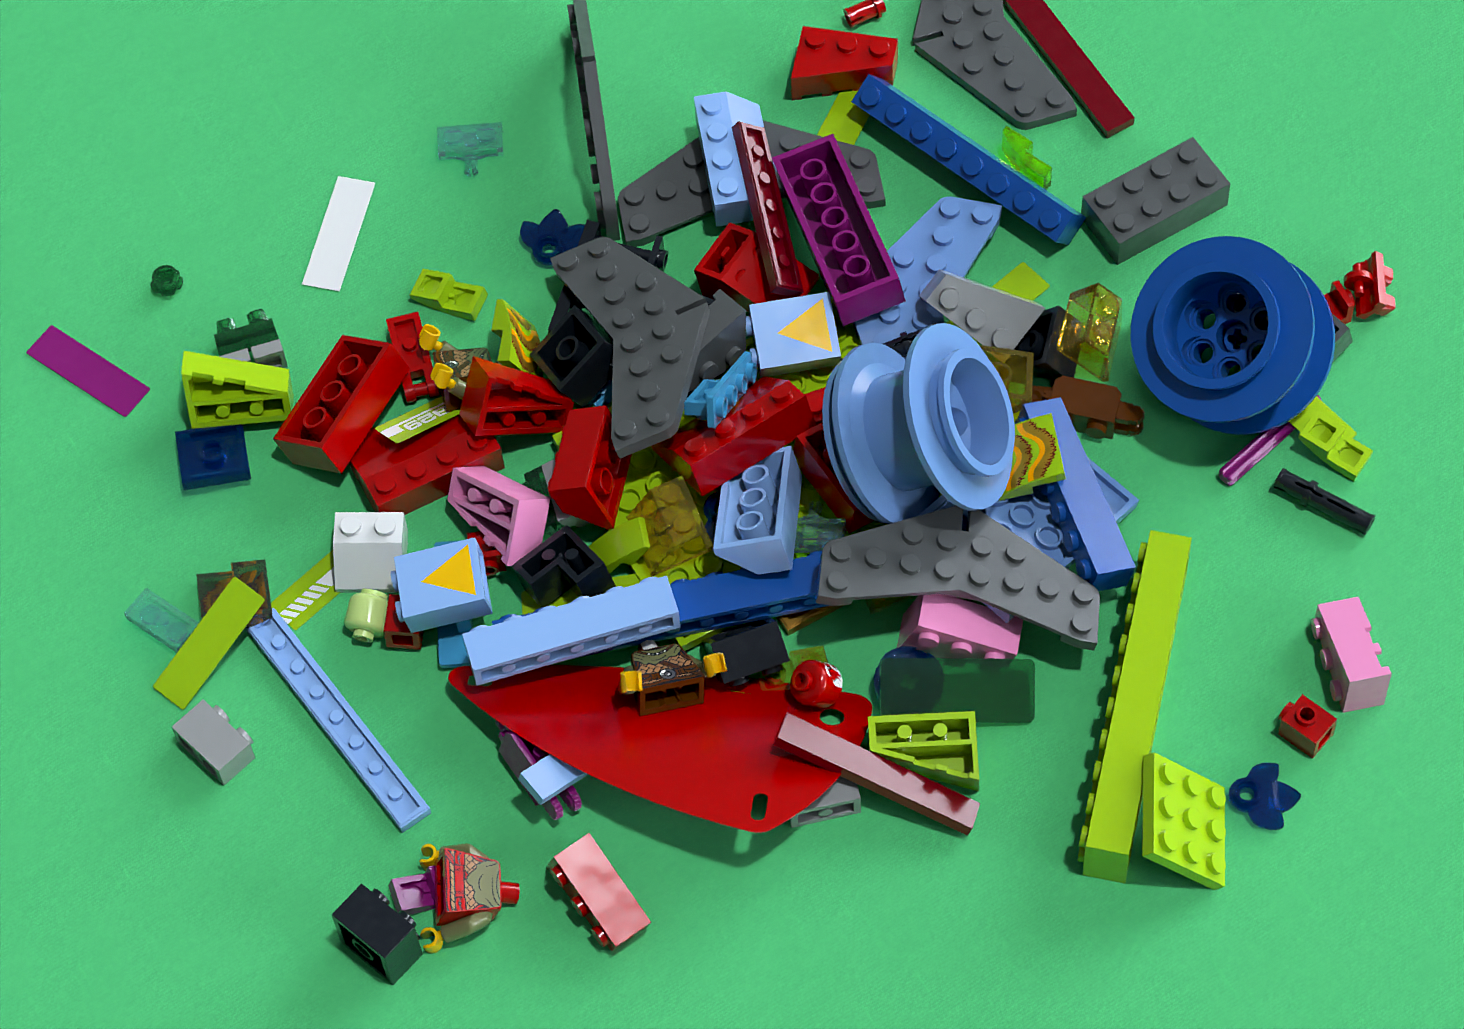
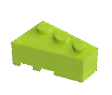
[181,351,294,429]
[868,711,979,791]

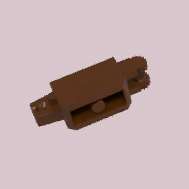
[1024,376,1145,440]

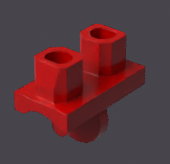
[1343,251,1396,319]

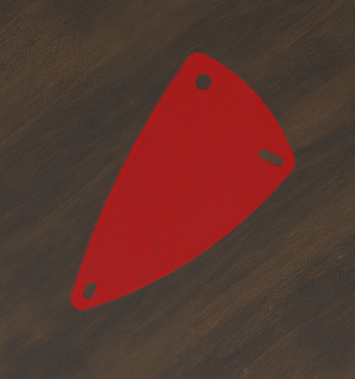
[448,665,872,833]

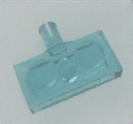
[437,122,504,177]
[794,501,847,553]

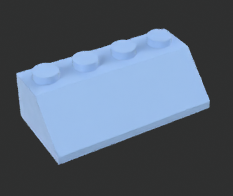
[694,91,764,227]
[713,446,802,575]

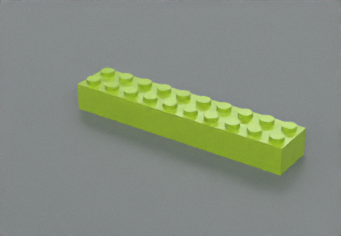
[1077,530,1192,883]

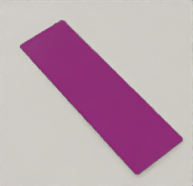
[26,325,150,417]

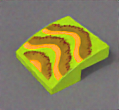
[491,299,543,377]
[999,413,1066,501]

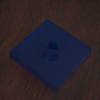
[175,424,251,490]

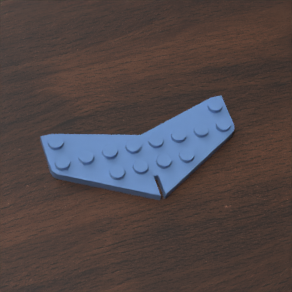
[852,197,1002,360]

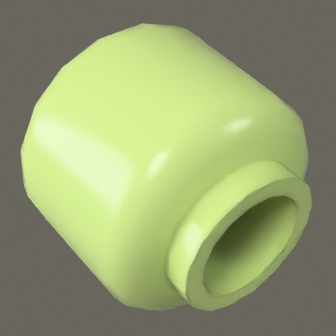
[344,588,388,643]

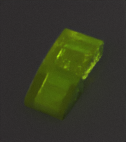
[1002,126,1052,190]

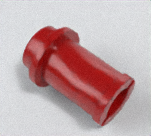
[843,0,886,28]

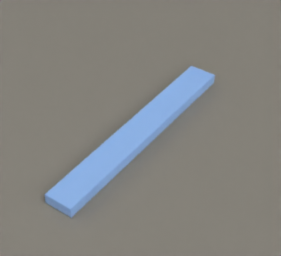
[245,608,431,833]

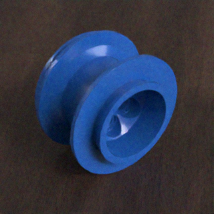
[1130,236,1335,435]

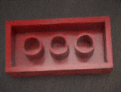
[273,335,410,474]

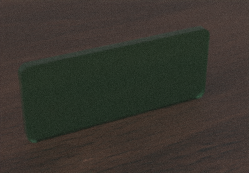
[880,658,1035,723]

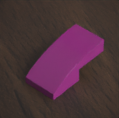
[388,865,435,915]

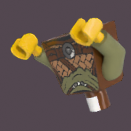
[419,324,502,412]
[618,640,727,716]

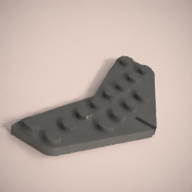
[567,0,620,241]
[913,0,1077,130]
[618,120,886,247]
[550,237,710,459]
[816,505,1100,651]

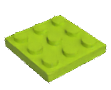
[1142,752,1226,890]

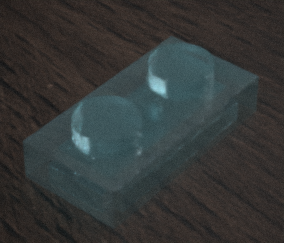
[124,588,199,653]

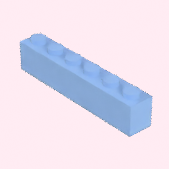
[462,576,680,686]

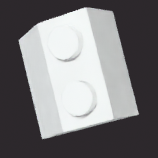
[333,512,408,593]

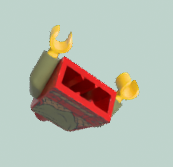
[419,843,520,953]

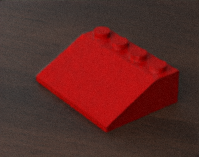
[652,376,816,497]
[349,415,505,515]

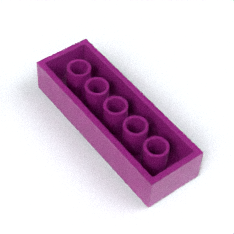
[772,134,906,326]

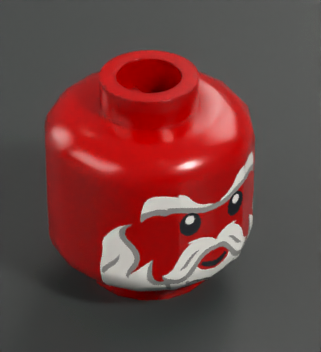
[790,660,843,708]

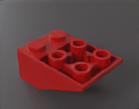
[694,222,820,312]

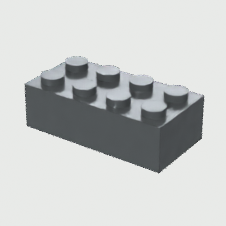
[1081,137,1230,265]

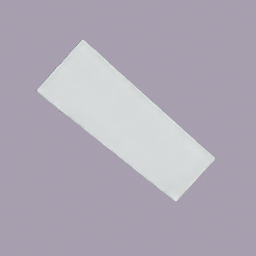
[302,176,375,291]

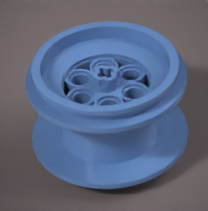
[822,323,1015,524]

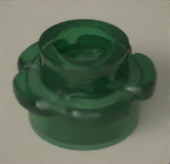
[150,265,183,297]

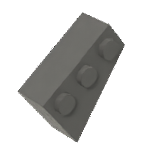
[689,289,746,392]

